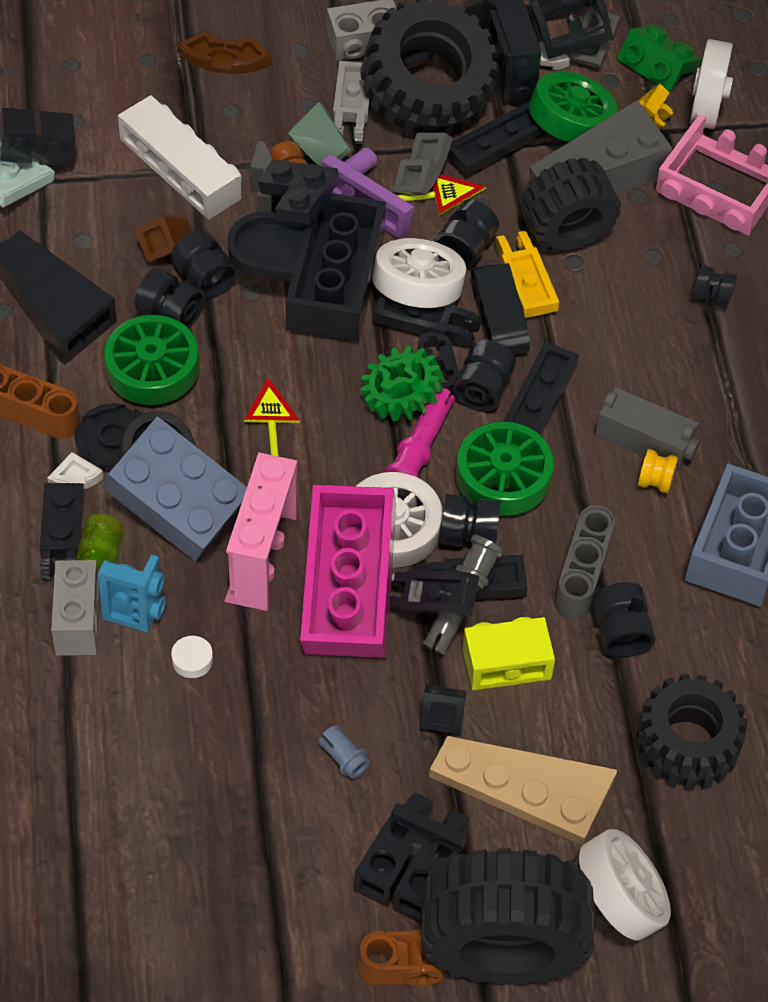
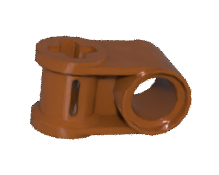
[357,929,444,986]

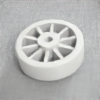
[690,39,733,130]
[372,238,467,308]
[356,472,443,568]
[579,829,671,941]

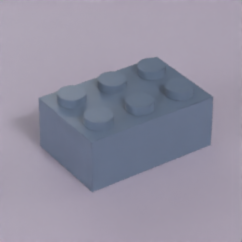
[102,416,247,562]
[685,463,768,607]

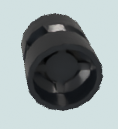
[435,199,499,268]
[171,229,238,299]
[135,267,205,329]
[452,340,516,412]
[440,494,501,547]
[592,582,656,658]

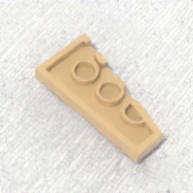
[429,736,618,845]

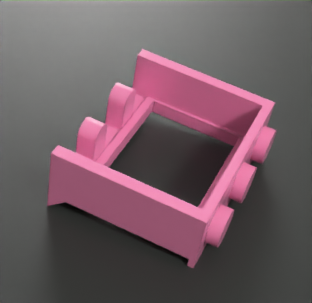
[656,115,768,236]
[224,452,298,611]

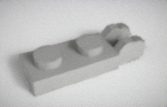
[333,61,370,144]

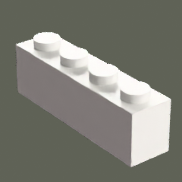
[118,95,242,220]

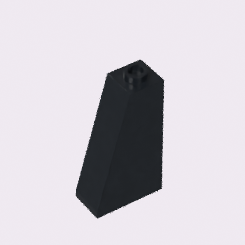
[0,230,117,365]

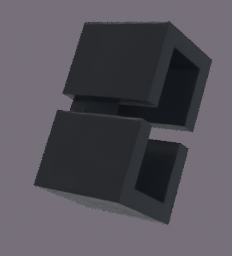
[0,107,75,167]

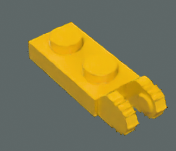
[495,231,559,318]

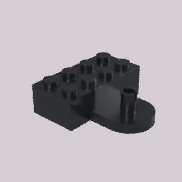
[227,193,386,342]

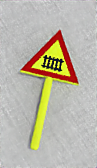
[397,174,486,216]
[244,378,300,457]

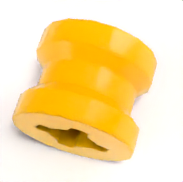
[638,449,678,494]

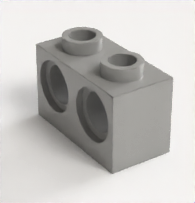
[327,0,396,61]
[51,560,100,656]

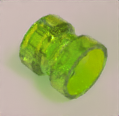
[77,514,124,569]

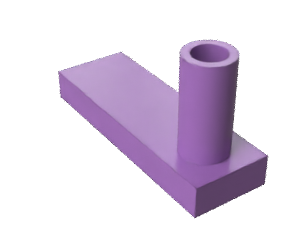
[321,148,414,239]

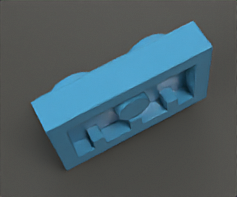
[98,554,166,633]

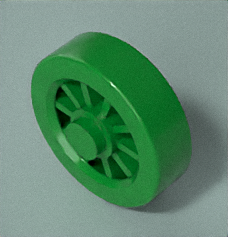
[529,71,618,142]
[104,315,200,405]
[456,421,554,516]

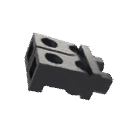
[353,792,469,924]

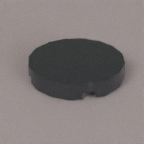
[74,403,143,473]

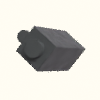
[595,387,700,472]

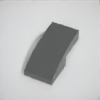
[568,8,620,69]
[393,133,453,195]
[250,141,275,212]

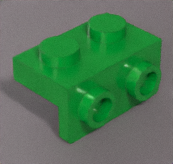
[618,24,703,91]

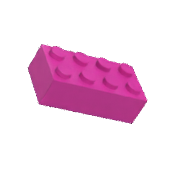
[300,485,397,658]

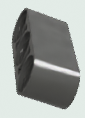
[556,505,615,621]

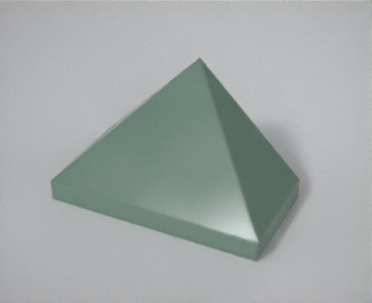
[288,102,351,166]

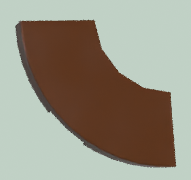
[177,31,272,74]

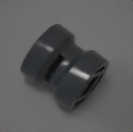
[692,264,738,309]

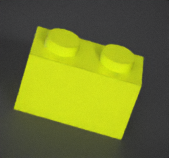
[462,617,555,691]

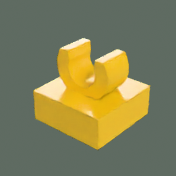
[638,84,673,130]

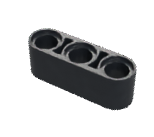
[471,263,530,354]

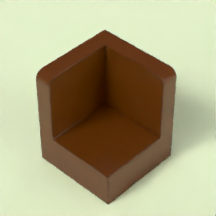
[134,212,192,263]

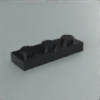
[447,101,547,176]
[503,342,580,435]

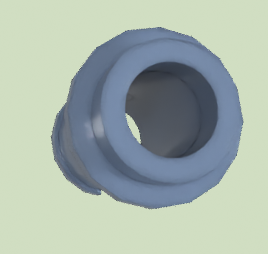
[318,725,370,779]

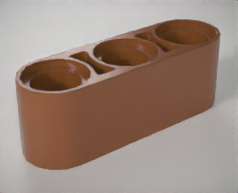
[0,365,80,439]

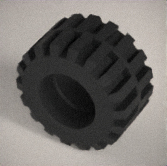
[521,158,621,253]
[636,674,747,791]

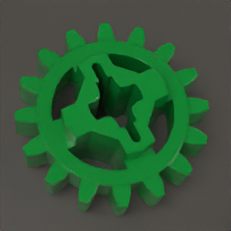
[360,346,444,422]

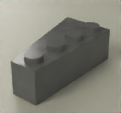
[528,100,672,194]

